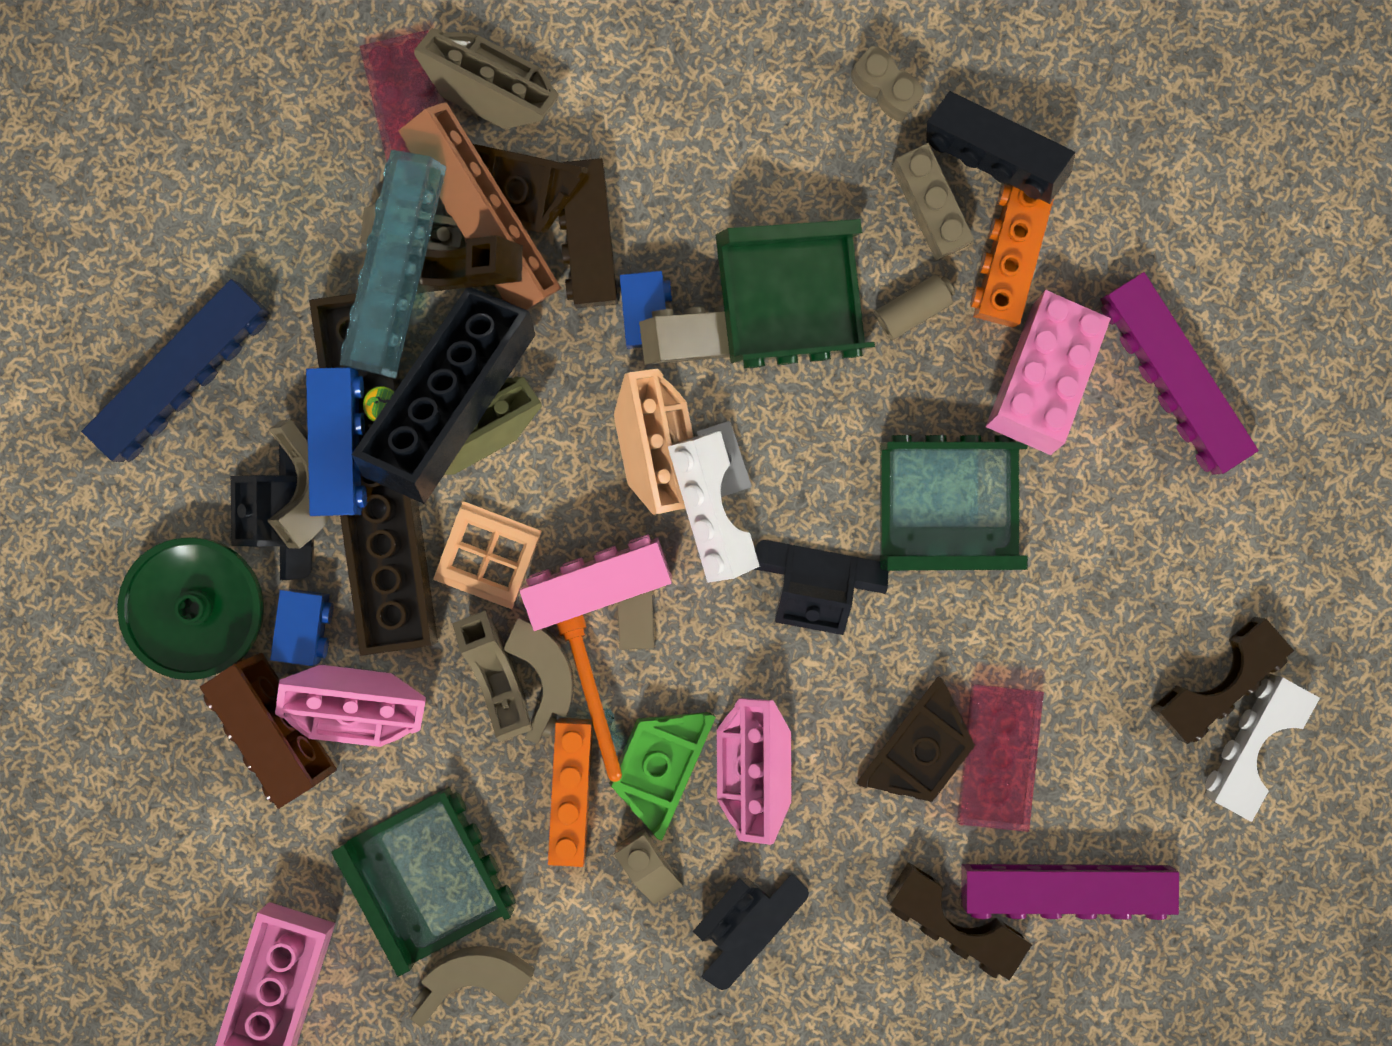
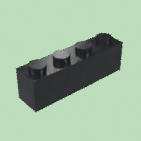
[926,91,1076,204]

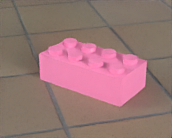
[986,290,1111,455]
[519,534,672,631]
[215,902,335,1046]

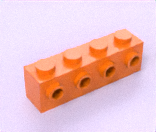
[970,184,1054,328]

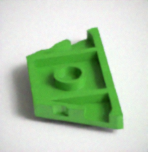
[609,712,716,841]

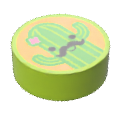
[363,387,395,421]

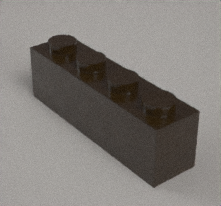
[558,158,618,309]

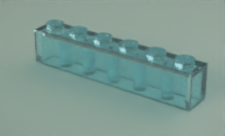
[340,150,446,379]

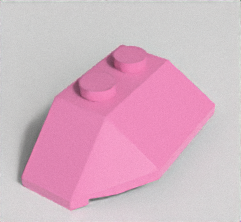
[275,665,426,747]
[717,698,791,845]

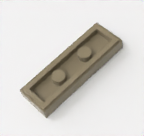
[615,544,655,650]

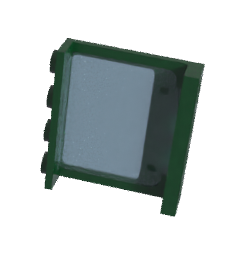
[880,435,1028,571]
[331,787,516,977]

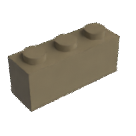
[891,143,975,261]
[639,306,730,365]

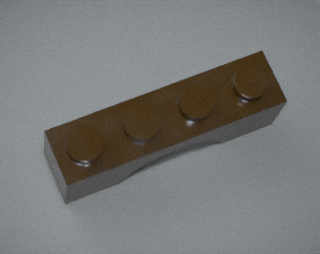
[380,235,523,294]
[1151,617,1294,744]
[886,862,1032,981]

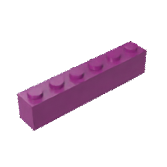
[1100,272,1259,475]
[961,864,1179,920]

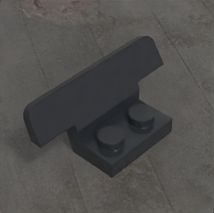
[230,444,312,580]
[755,540,888,635]
[693,873,809,990]

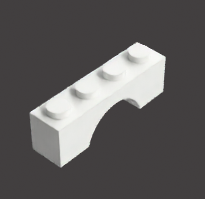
[668,431,760,583]
[1204,674,1320,822]

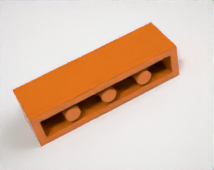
[548,718,593,867]

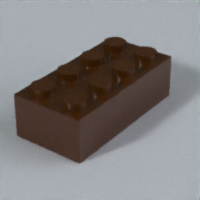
[200,652,337,809]

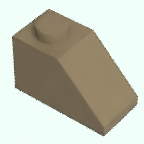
[614,827,683,904]

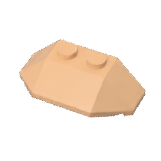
[614,368,694,515]

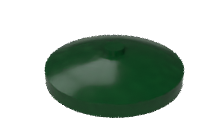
[117,537,264,680]

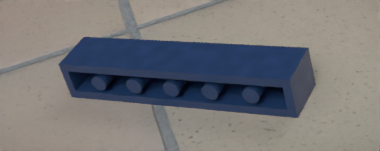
[81,279,270,462]

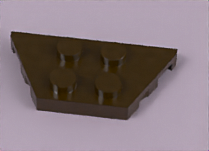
[472,143,588,233]
[857,676,976,802]

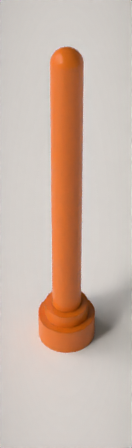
[557,615,622,782]

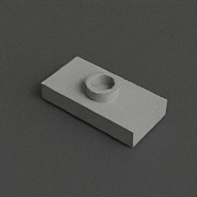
[697,421,752,497]

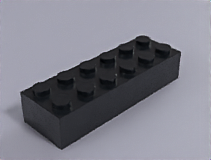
[352,287,535,504]

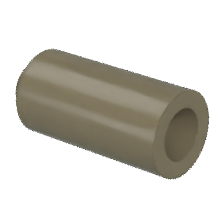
[874,274,955,341]

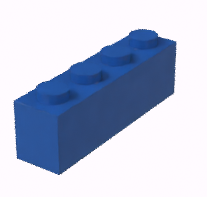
[306,368,367,516]

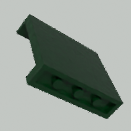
[715,219,875,369]

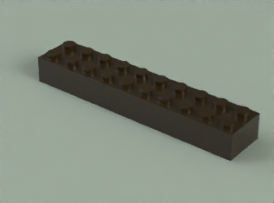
[309,290,438,656]

